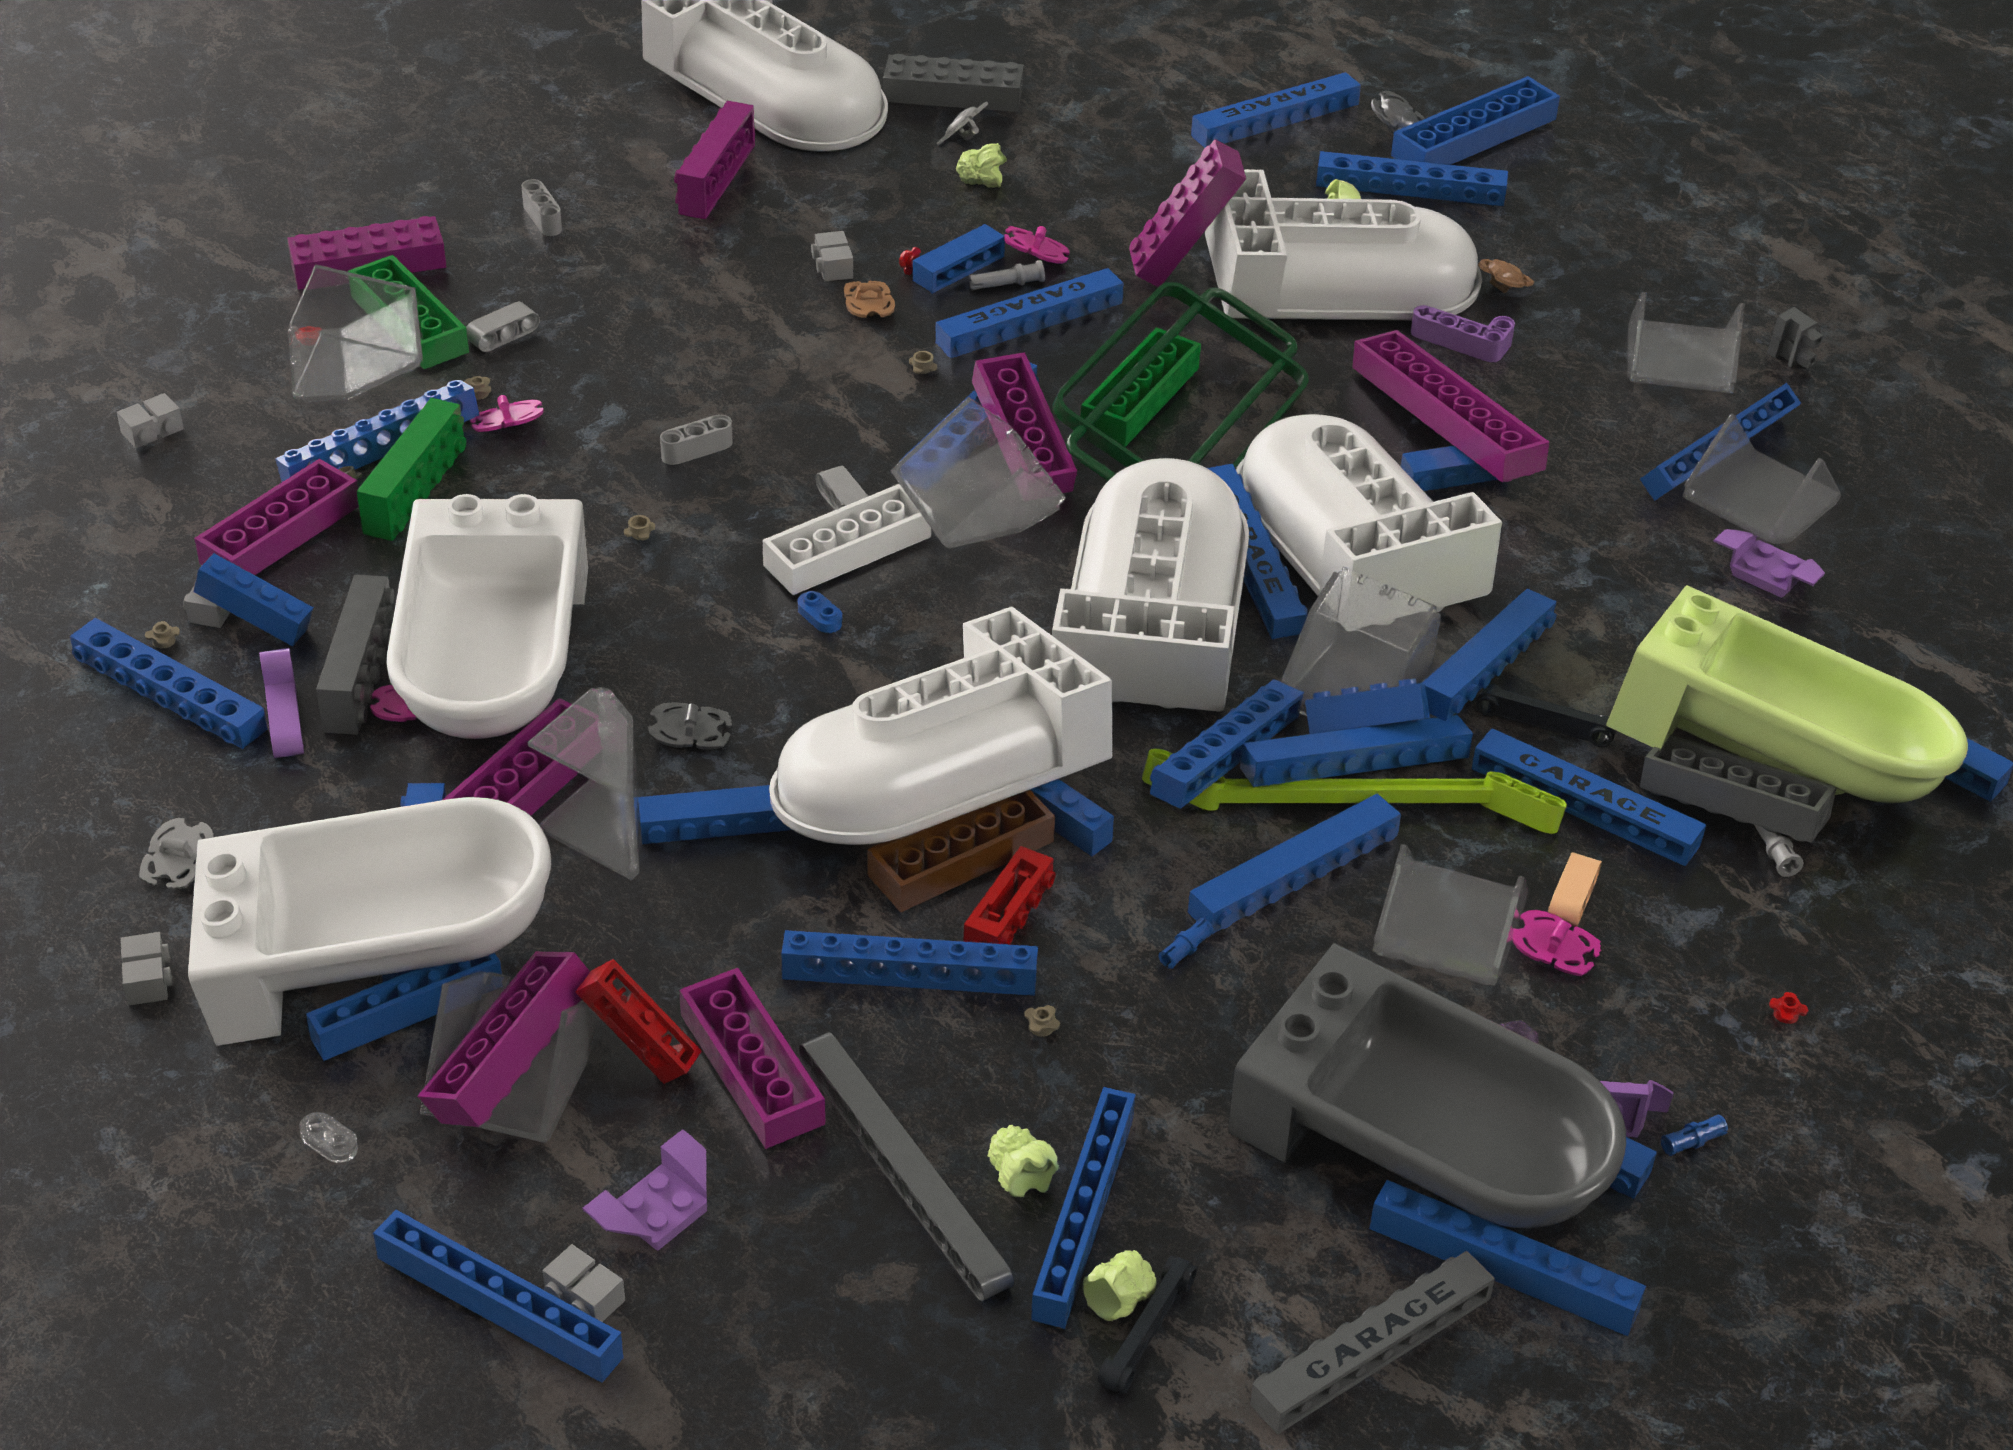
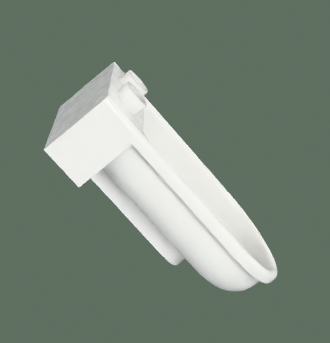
[641,0,888,151]
[1205,170,1482,321]
[1236,414,1502,632]
[1052,458,1249,711]
[387,494,588,739]
[769,607,1112,845]
[188,797,551,1046]

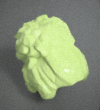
[956,143,1007,188]
[987,1125,1059,1197]
[1083,1250,1157,1321]

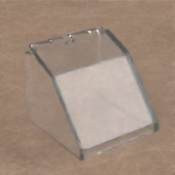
[288,264,423,403]
[1627,292,1745,393]
[890,397,1066,548]
[1682,414,1842,544]
[1281,567,1441,716]
[528,687,640,880]
[1373,844,1528,986]
[420,971,600,1143]

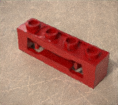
[963,846,1056,945]
[575,959,702,1084]

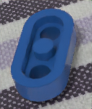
[798,591,842,633]

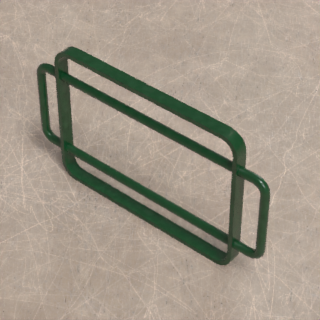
[1053,282,1309,481]

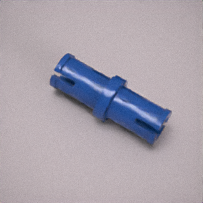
[1159,918,1213,969]
[1661,1114,1728,1156]

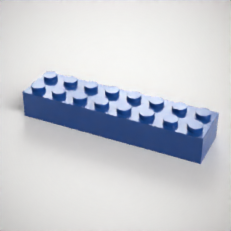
[1391,76,1560,165]

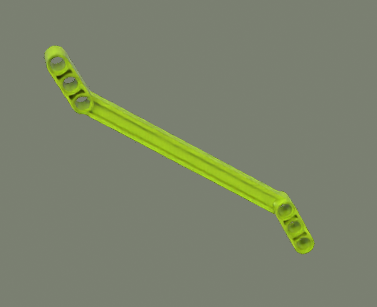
[1142,749,1567,834]

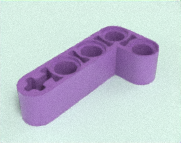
[1411,305,1515,362]
[259,648,304,758]

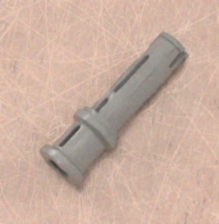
[969,260,1045,291]
[1754,824,1804,877]

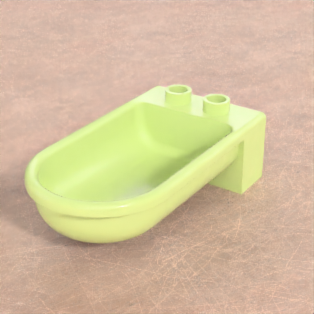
[1606,585,1968,803]

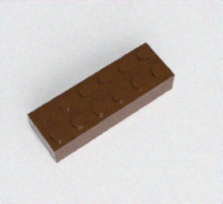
[868,790,1055,912]

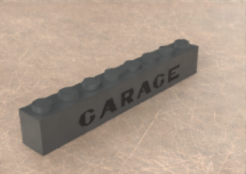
[1250,1251,1495,1435]

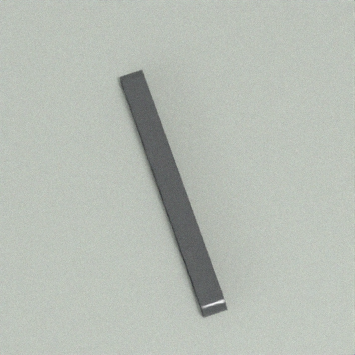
[799,1032,1014,1301]

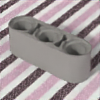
[521,179,562,236]
[466,301,540,352]
[660,414,733,465]
[816,465,868,510]

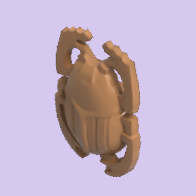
[1478,259,1534,293]
[844,281,895,318]

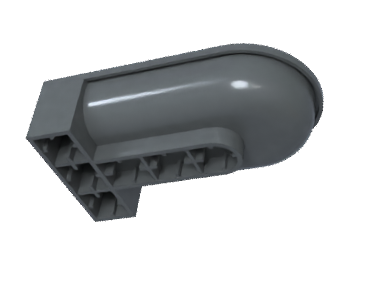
[1228,943,1626,1229]

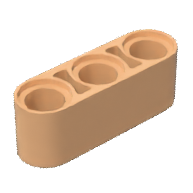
[1548,852,1602,927]

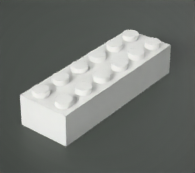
[763,483,931,595]

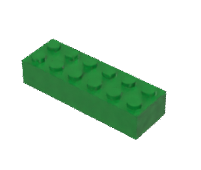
[348,255,469,369]
[1080,327,1201,447]
[357,398,466,541]

